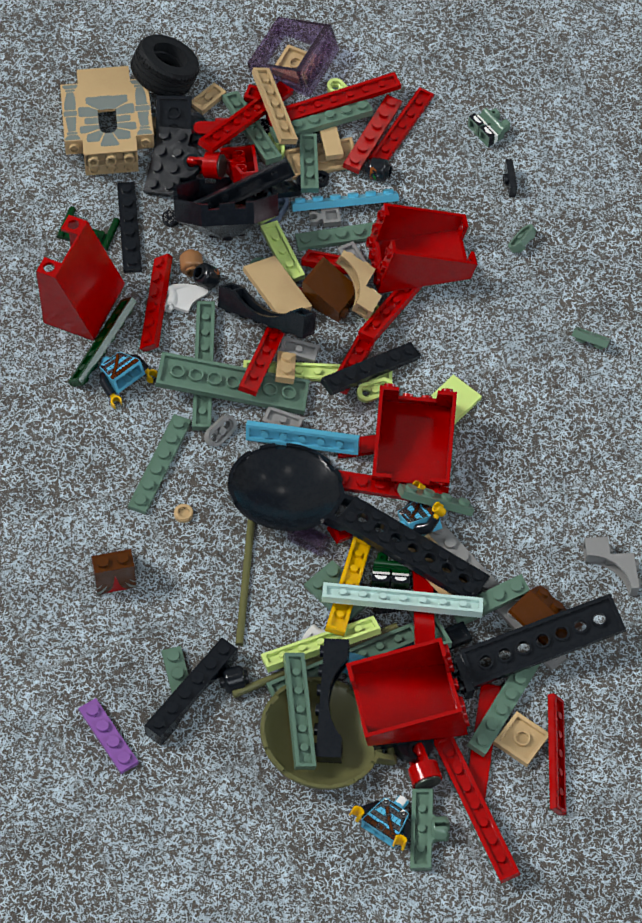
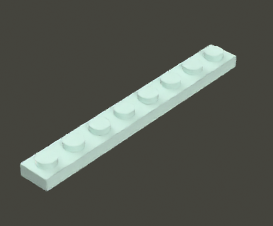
[321,582,483,618]

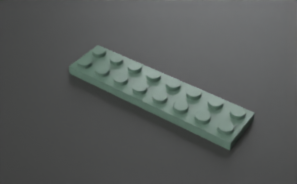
[155,352,310,415]

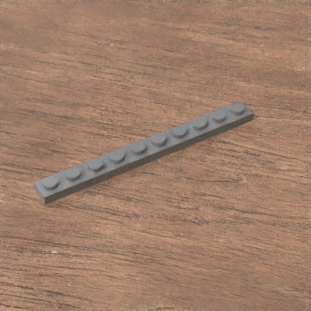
[429,520,567,671]

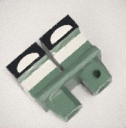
[468,108,511,147]

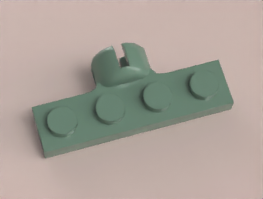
[410,788,450,871]

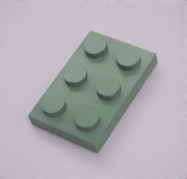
[304,560,366,623]

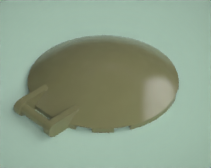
[260,677,397,790]

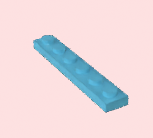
[290,189,399,212]
[246,420,360,455]

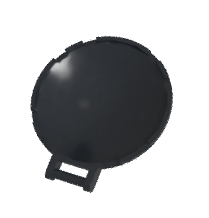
[228,443,355,531]

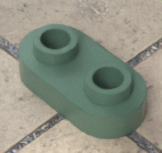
[508,224,537,253]

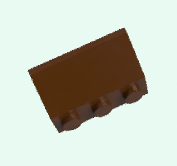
[508,585,583,645]

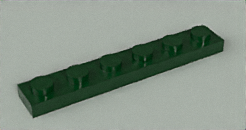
[68,297,137,387]

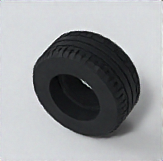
[130,34,200,96]

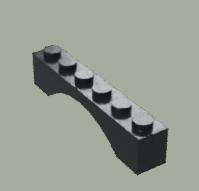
[218,283,316,339]
[144,638,238,746]
[314,638,350,764]

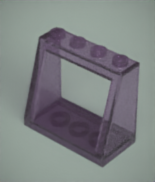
[247,17,339,97]

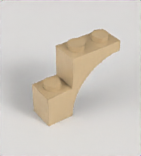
[336,250,382,319]

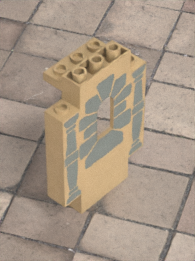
[60,66,154,176]

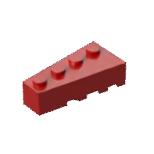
[219,144,259,183]

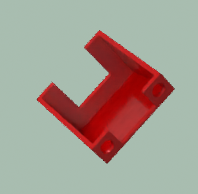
[366,203,478,293]
[36,215,125,341]
[372,383,457,487]
[346,637,470,746]

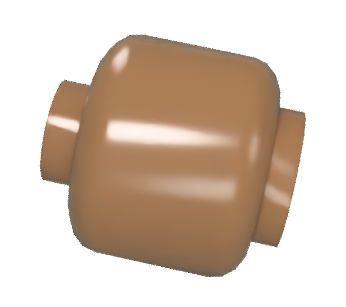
[179,249,203,277]

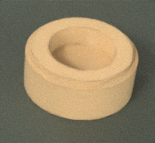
[174,504,193,523]

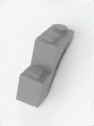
[582,537,642,596]

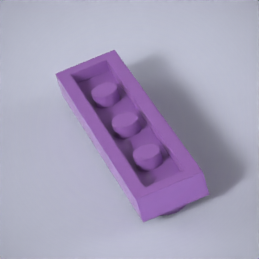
[78,698,139,774]

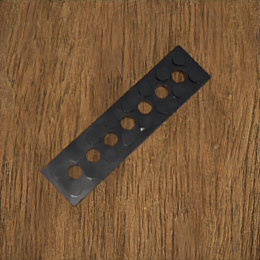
[335,496,490,597]
[459,593,626,689]

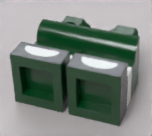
[371,552,409,590]

